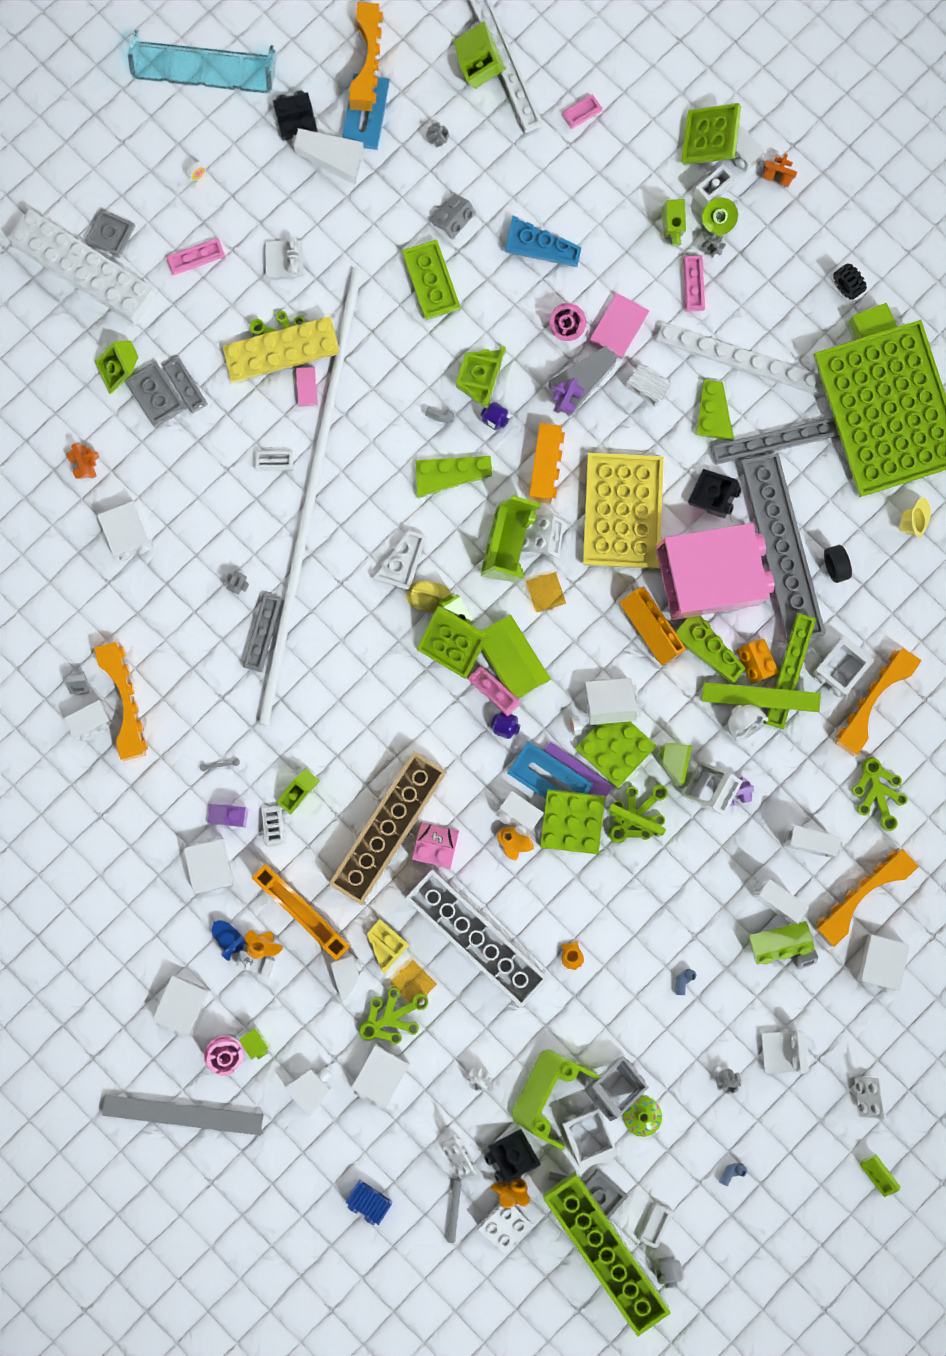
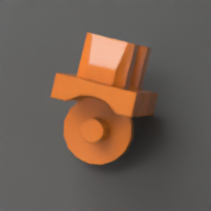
[763,153,798,187]
[66,443,100,479]

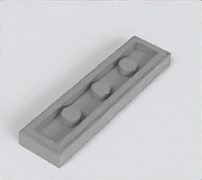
[243,594,283,672]

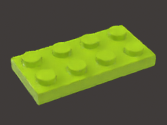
[402,239,461,321]

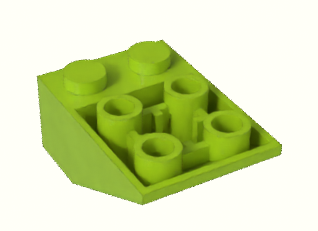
[454,21,506,89]

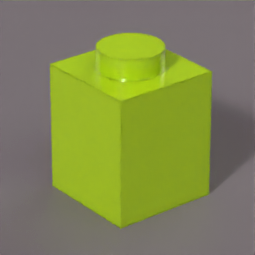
[239,1027,270,1060]

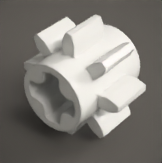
[466,1066,493,1092]

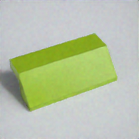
[482,615,551,699]

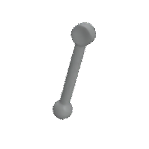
[200,759,240,772]

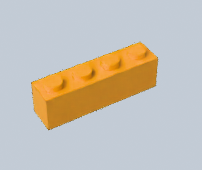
[529,423,565,504]
[619,586,687,666]

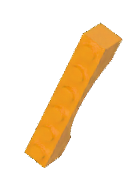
[349,2,383,111]
[94,642,148,761]
[835,647,922,756]
[814,849,919,947]
[252,864,351,961]

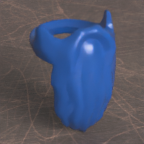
[212,920,247,961]

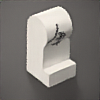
[235,950,276,978]

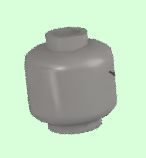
[655,1256,683,1288]

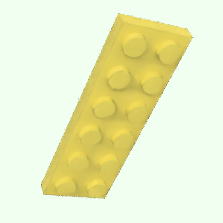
[223,316,340,383]

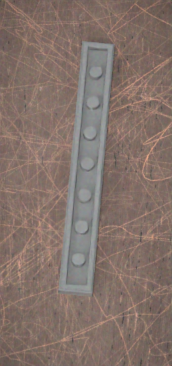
[711,417,839,465]
[102,1094,264,1136]

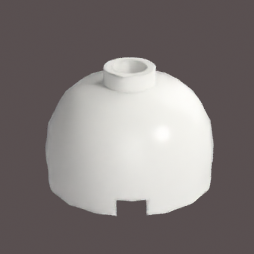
[728,705,768,742]

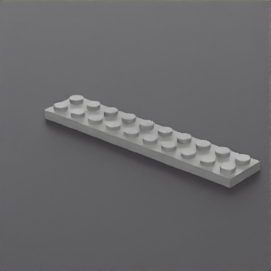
[741,452,826,644]

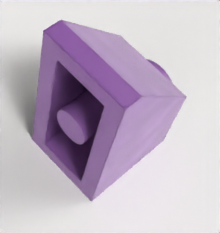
[207,804,249,828]

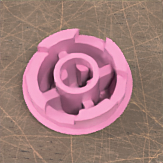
[549,303,586,341]
[204,1035,244,1076]

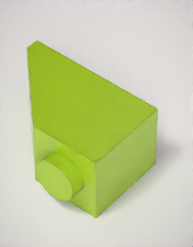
[276,768,320,815]

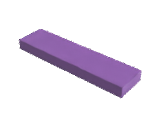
[544,742,614,797]

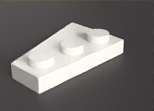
[373,530,427,591]

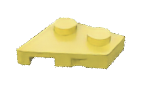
[367,919,409,974]

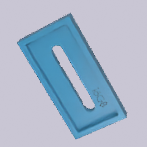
[342,73,390,150]
[507,741,594,799]

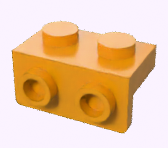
[737,638,779,684]

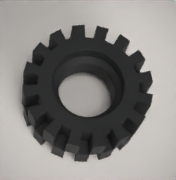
[833,263,867,300]

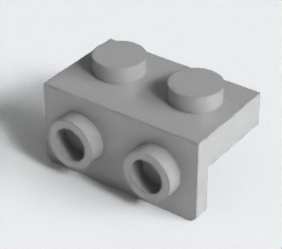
[431,194,476,239]

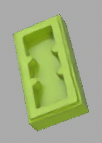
[859,1154,901,1197]

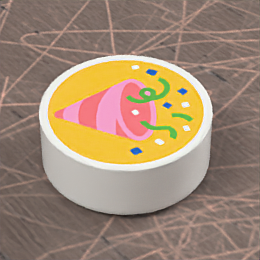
[187,162,206,181]
[570,716,582,736]

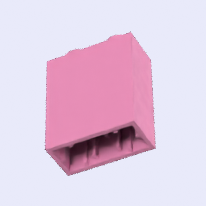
[655,523,774,621]

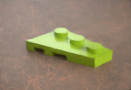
[696,379,734,441]

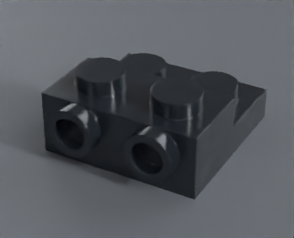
[272,90,318,141]
[688,469,741,519]
[484,1129,541,1187]

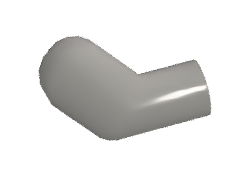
[425,407,454,423]

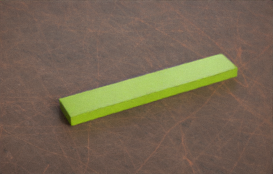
[764,613,816,729]
[702,682,821,712]

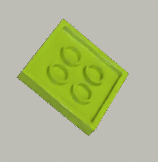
[681,103,742,165]
[416,606,489,679]
[575,721,657,788]
[540,789,606,854]

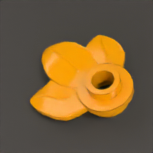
[497,826,534,861]
[245,930,283,959]
[491,1178,530,1208]

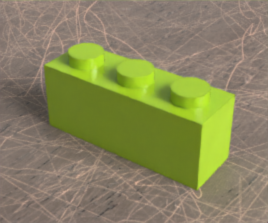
[749,921,814,965]

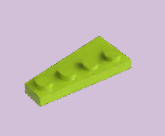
[415,456,492,499]
[676,616,746,685]

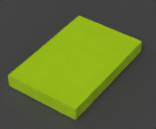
[606,804,666,837]

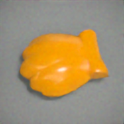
[561,941,584,970]

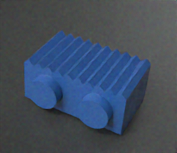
[345,1179,393,1225]

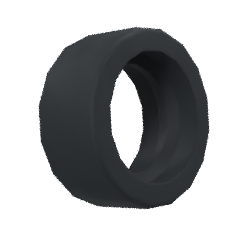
[824,544,852,583]

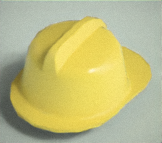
[899,498,931,538]
[406,580,451,613]

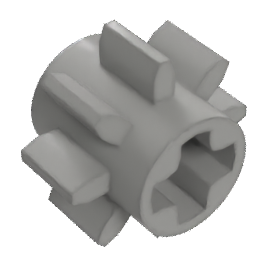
[426,122,449,148]
[701,232,726,258]
[224,571,249,595]
[716,1069,741,1094]

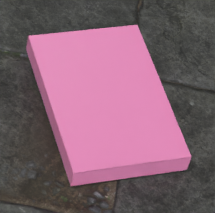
[589,293,649,359]

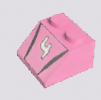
[412,822,459,869]

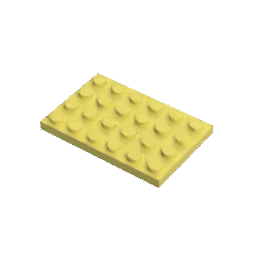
[583,453,664,569]

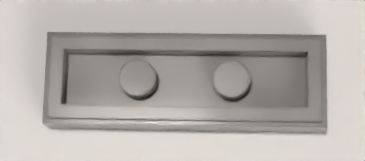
[163,357,208,414]

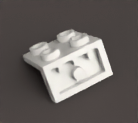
[521,515,564,558]
[761,1031,809,1074]

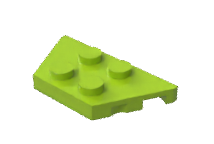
[456,346,506,409]

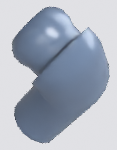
[676,969,697,995]
[719,1163,747,1187]

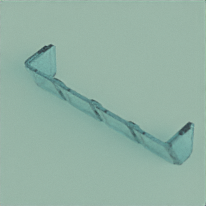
[127,30,276,94]

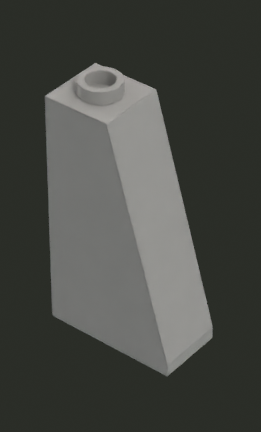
[548,346,617,417]

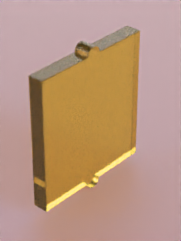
[526,572,566,613]
[390,960,437,1004]

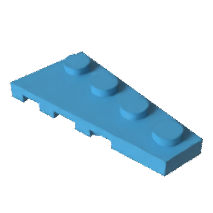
[505,215,582,267]

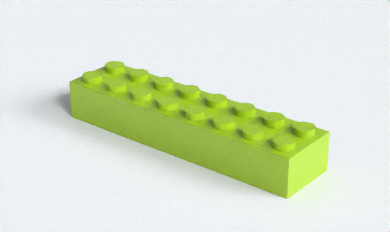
[543,1170,671,1337]

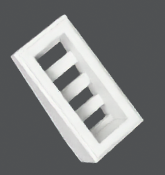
[261,805,286,847]

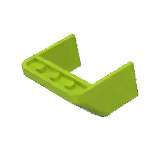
[480,495,541,582]
[512,1049,599,1150]

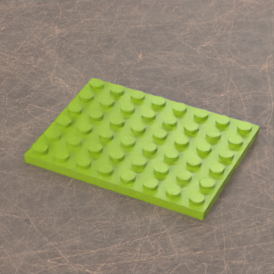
[813,319,946,498]

